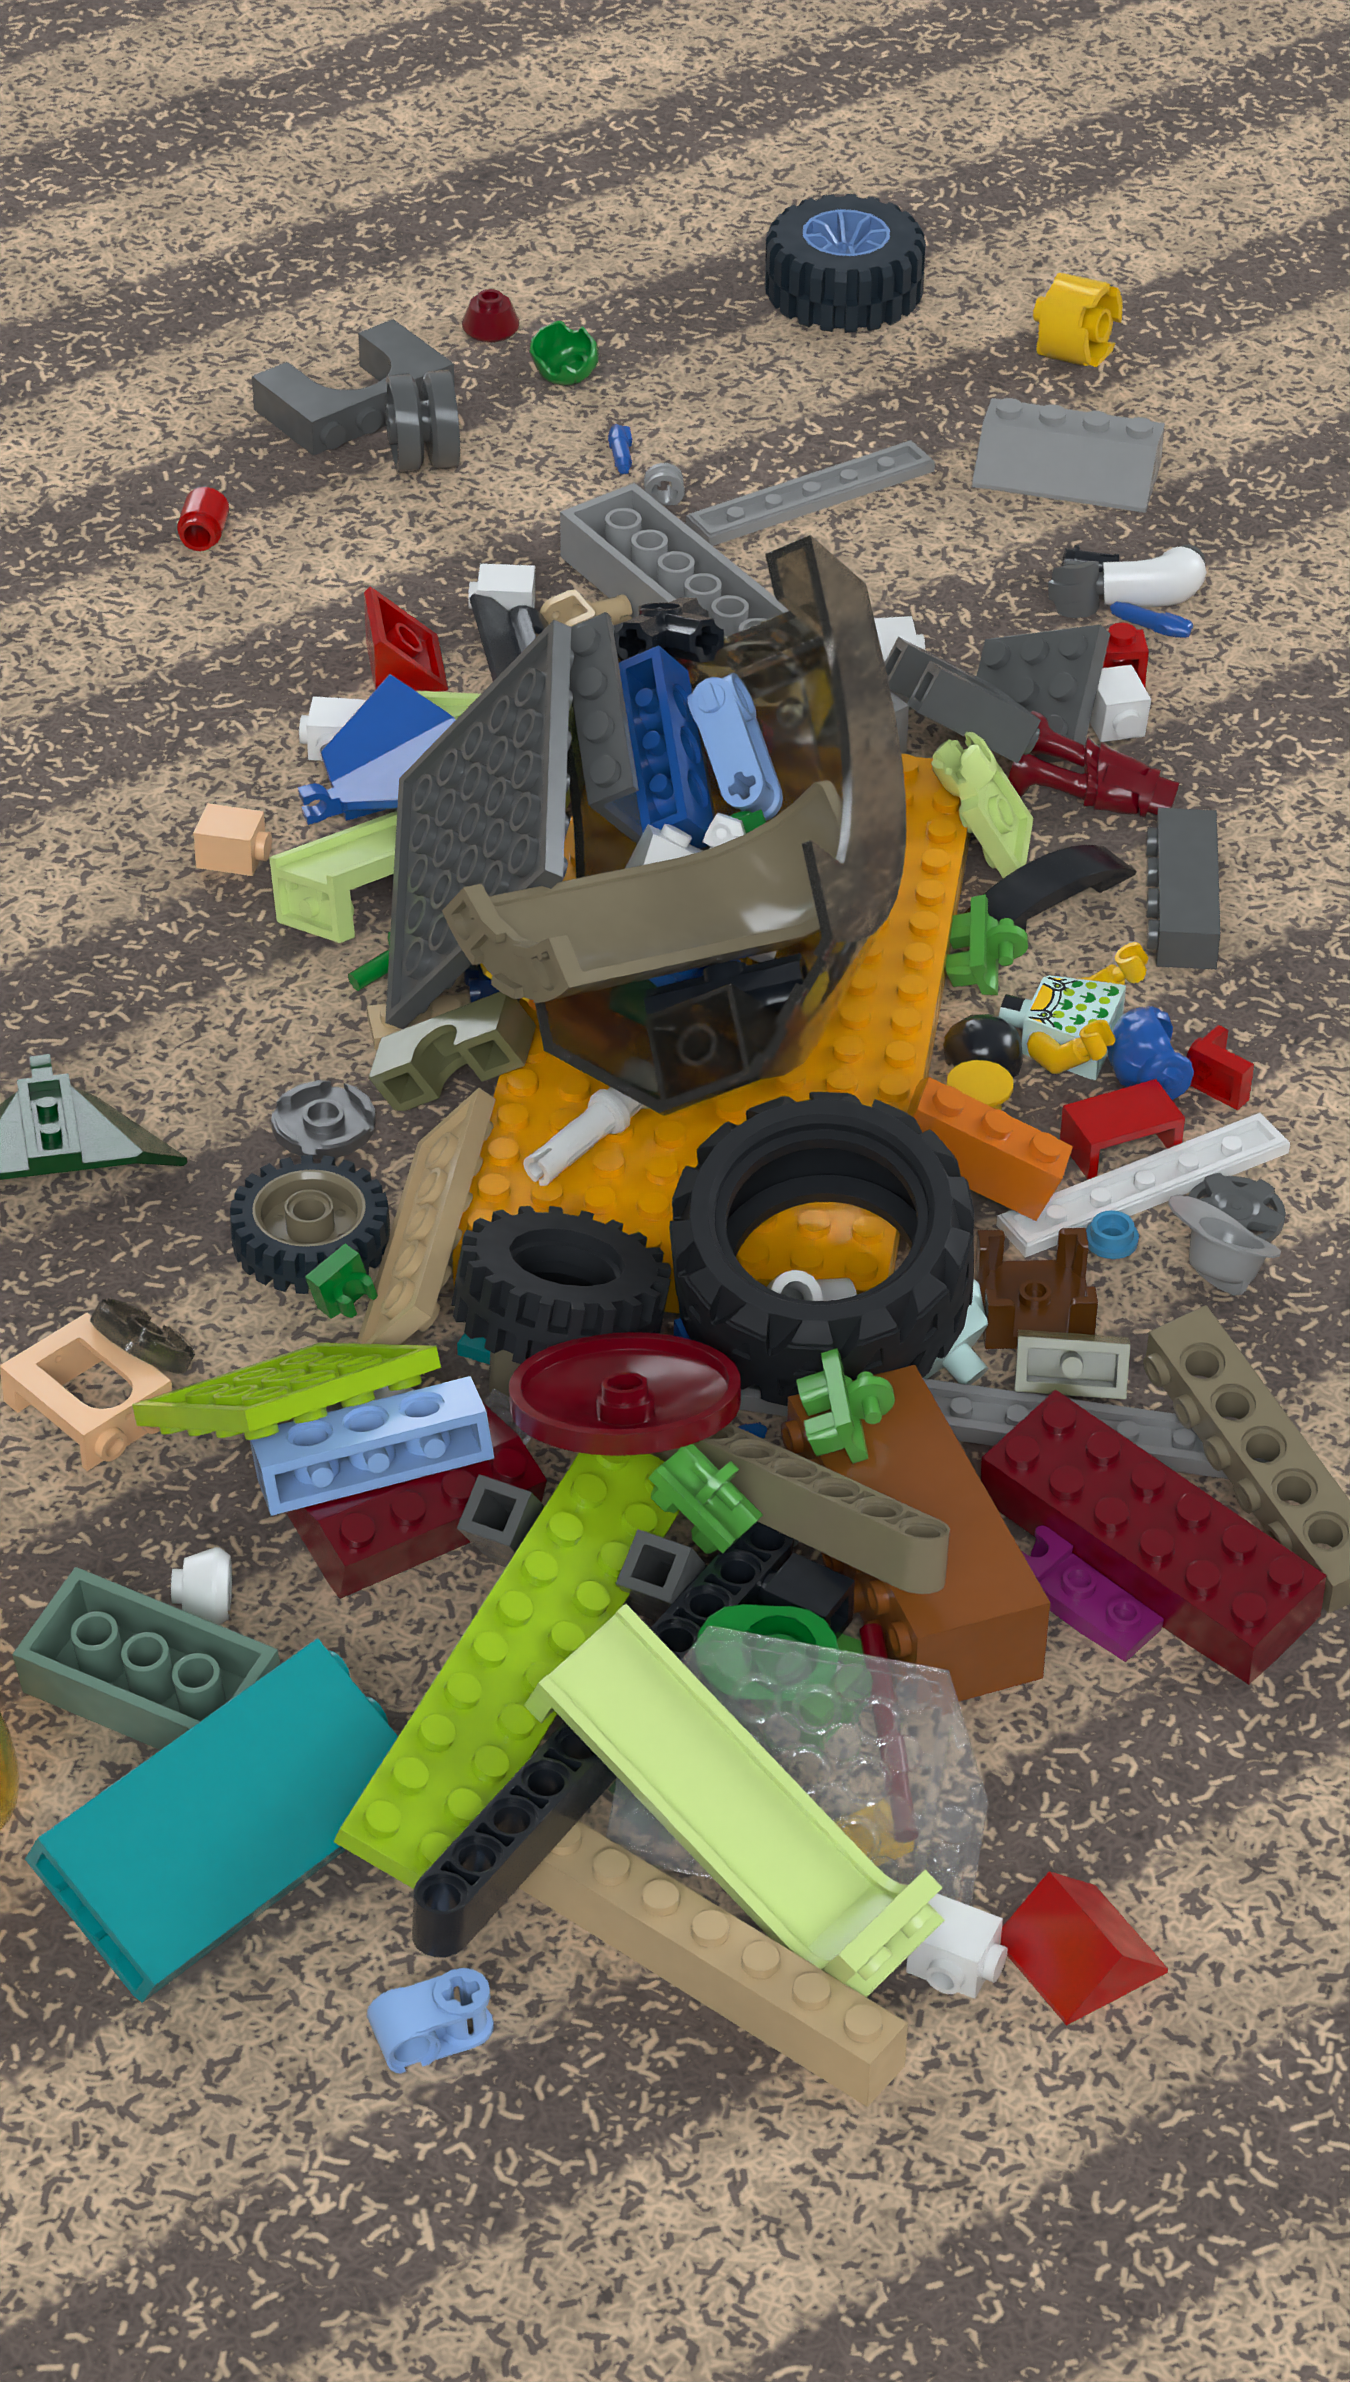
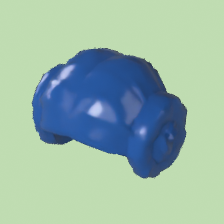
[1107,1006,1194,1100]

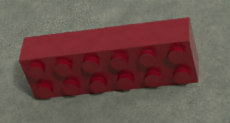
[981,1389,1327,1685]

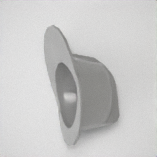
[1168,1195,1281,1296]

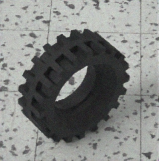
[451,1206,671,1364]

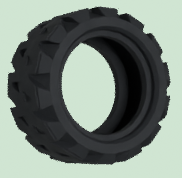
[669,1092,974,1407]

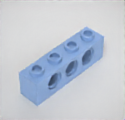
[250,1376,494,1516]

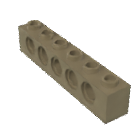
[1143,1305,1350,1613]

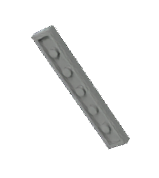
[686,440,935,546]

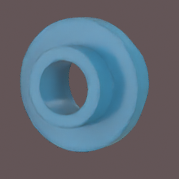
[1086,1210,1139,1259]

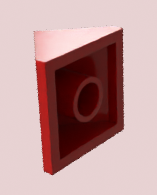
[364,586,448,692]
[1000,1871,1168,2026]

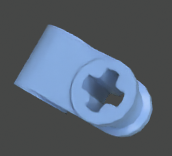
[367,1968,494,2073]

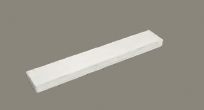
[996,1113,1290,1258]

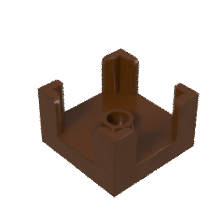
[974,1228,1098,1349]

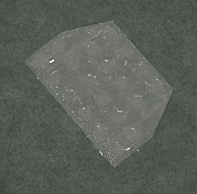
[606,1625,989,1906]

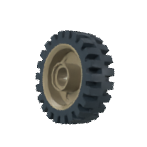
[230,1155,390,1294]

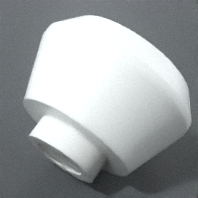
[171,1547,232,1625]

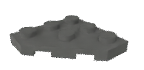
[976,624,1110,763]

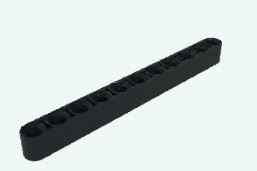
[412,1521,794,1957]

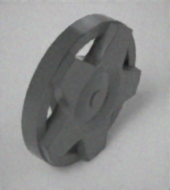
[1188,1173,1286,1243]

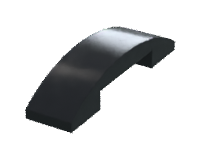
[965,845,1136,932]

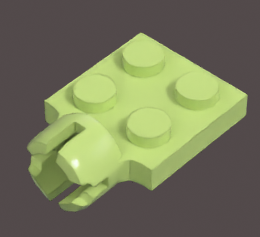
[931,732,1033,878]

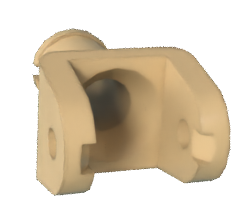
[540,590,632,627]

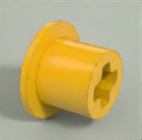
[947,1060,1014,1110]

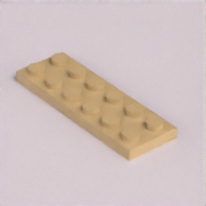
[356,1088,496,1345]

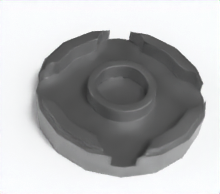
[271,1080,376,1159]

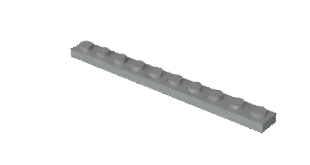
[739,1378,1269,1479]

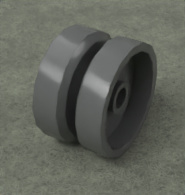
[385,370,460,473]

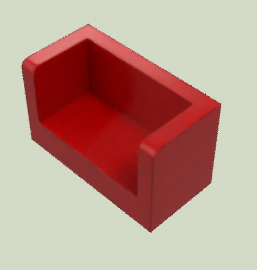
[1060,1079,1185,1180]

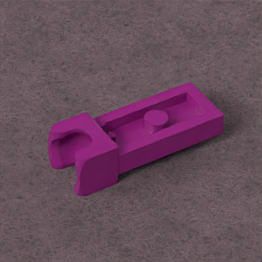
[1021,1526,1164,1662]

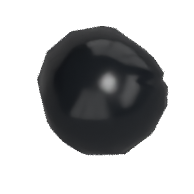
[943,1014,1023,1078]

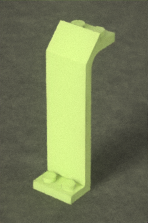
[269,707,583,943]
[524,1604,945,1997]

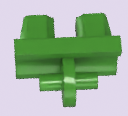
[946,895,1028,995]
[796,1348,895,1464]
[648,1444,763,1554]

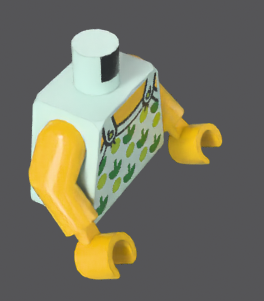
[999,942,1148,1080]

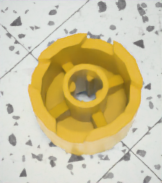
[1033,273,1122,367]

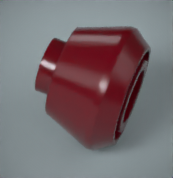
[462,289,520,342]

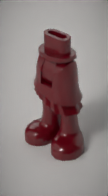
[1008,711,1180,818]

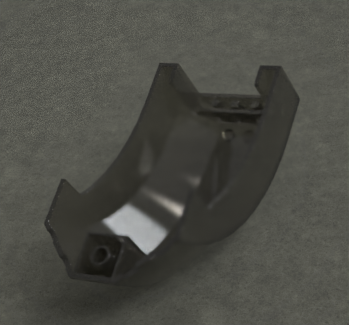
[535,535,906,1116]

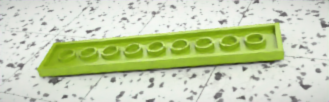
[333,1453,680,1889]

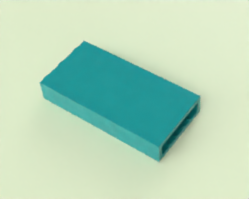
[25,1638,398,2003]

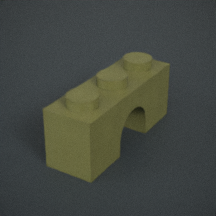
[369,992,536,1111]

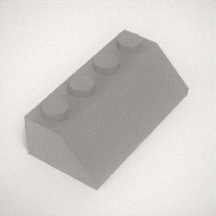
[972,398,1165,513]

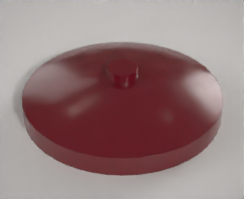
[509,1332,741,1456]

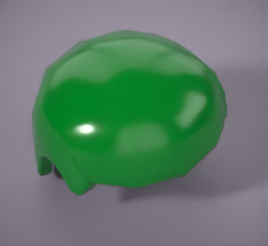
[529,321,599,385]

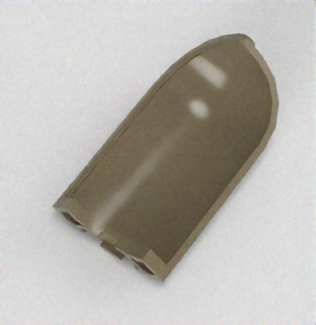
[442,780,859,1003]

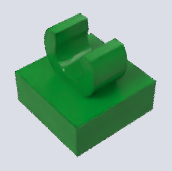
[305,1243,378,1319]

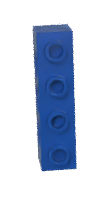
[619,646,713,849]

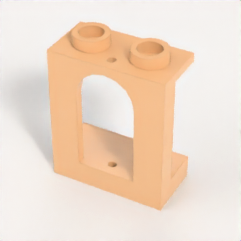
[0,1313,172,1471]

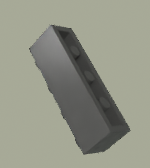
[1145,808,1221,970]

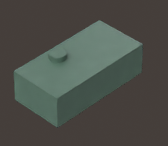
[12,1567,281,1750]

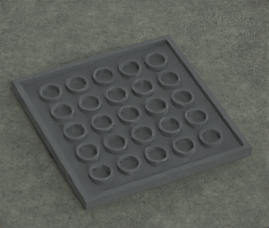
[385,620,574,1029]

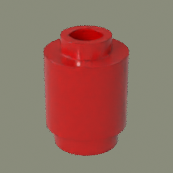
[177,487,229,551]

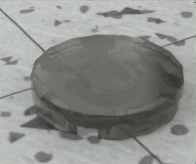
[90,1298,195,1374]

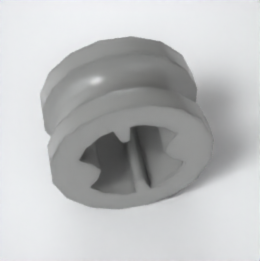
[644,463,684,505]

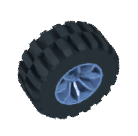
[765,194,926,333]

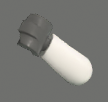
[1048,544,1206,618]

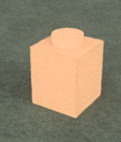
[193,803,272,876]

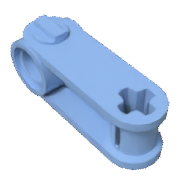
[688,673,783,821]

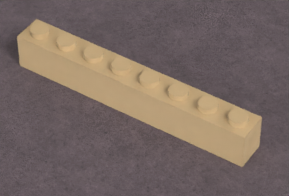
[519,1821,908,2107]

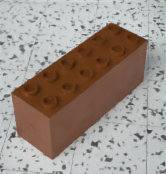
[781,1365,1050,1714]

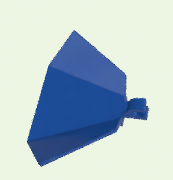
[298,674,455,825]

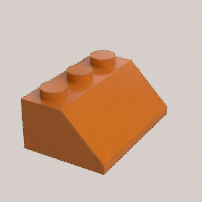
[907,1077,1073,1221]

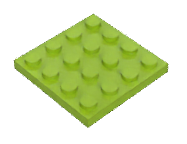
[132,1343,441,1440]

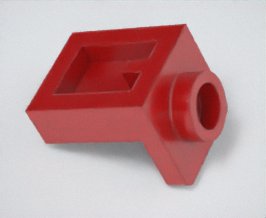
[1186,1025,1254,1110]

